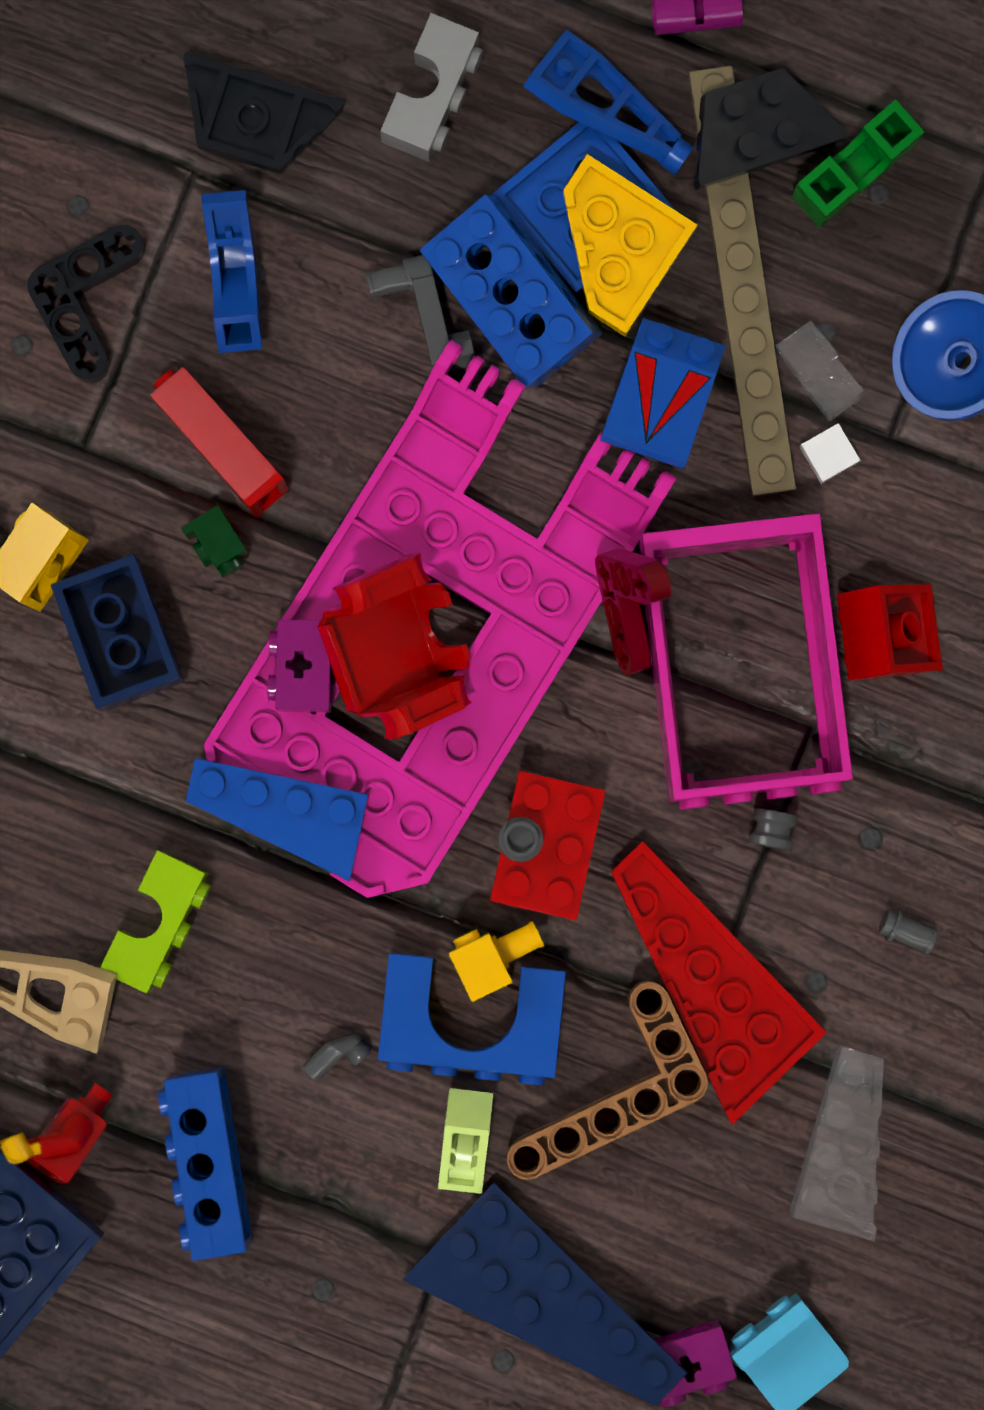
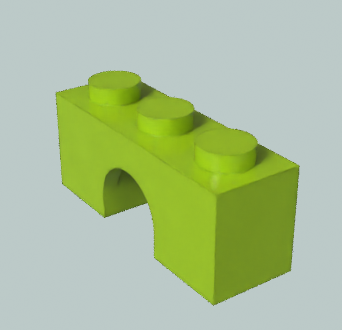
[100,850,211,994]

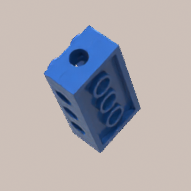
[419,194,603,388]
[158,1066,253,1261]

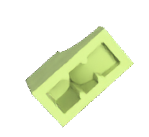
[438,1088,493,1194]

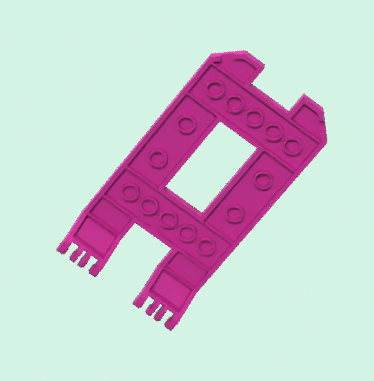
[203,340,677,898]

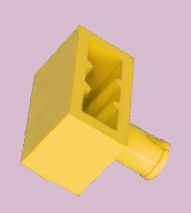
[448,921,544,1002]

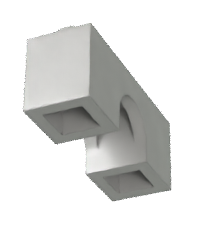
[380,13,484,162]

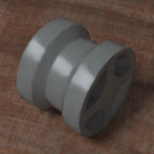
[749,808,798,851]

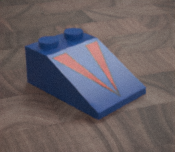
[600,318,725,469]

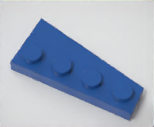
[186,758,369,881]

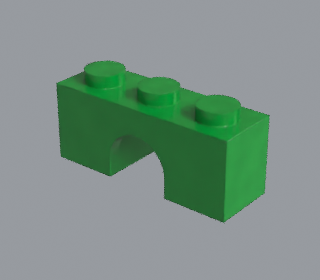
[791,99,925,229]

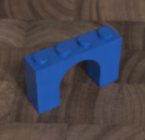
[378,953,566,1085]

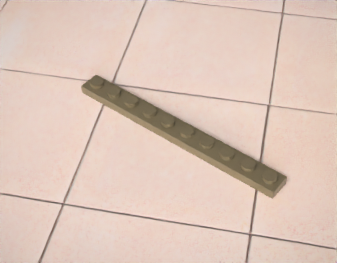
[688,66,796,498]

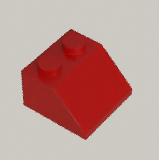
[837,584,943,681]

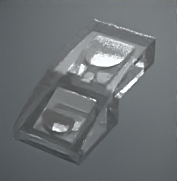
[776,320,864,422]

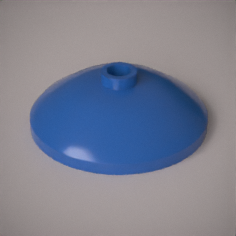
[892,290,984,421]

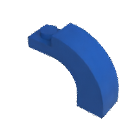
[202,190,262,353]

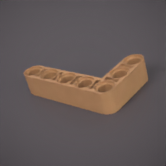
[506,981,708,1180]

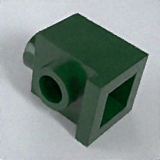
[181,505,249,578]

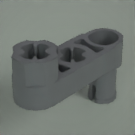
[365,255,475,375]

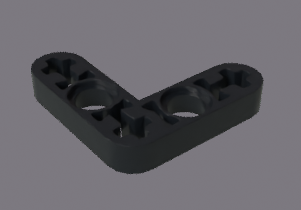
[27,225,145,384]

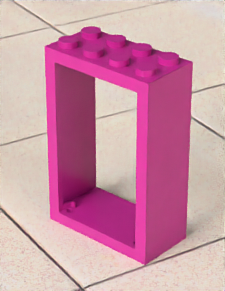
[638,513,853,810]

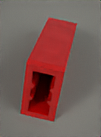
[150,367,289,519]

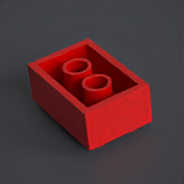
[490,771,606,921]

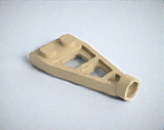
[0,950,117,1054]

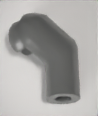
[303,1034,370,1080]

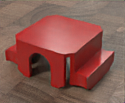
[317,553,472,739]

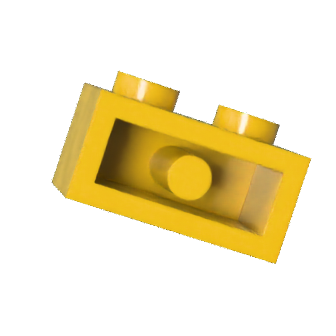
[0,503,89,612]

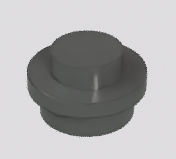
[498,817,543,862]

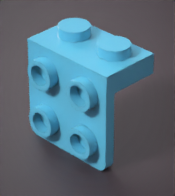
[728,1293,849,1410]

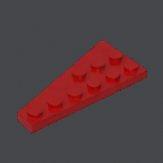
[610,841,827,1125]

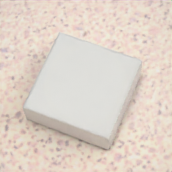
[799,423,860,484]

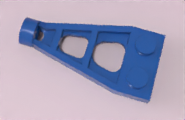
[523,29,694,175]

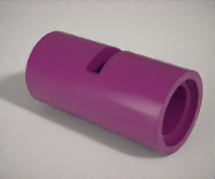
[651,0,743,35]

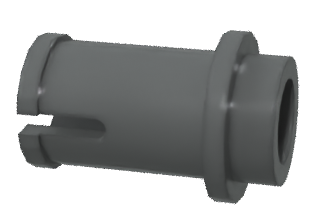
[878,908,938,954]

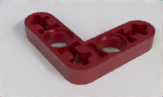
[595,548,671,676]

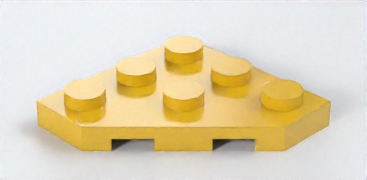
[563,154,697,337]

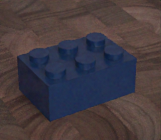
[51,554,185,712]

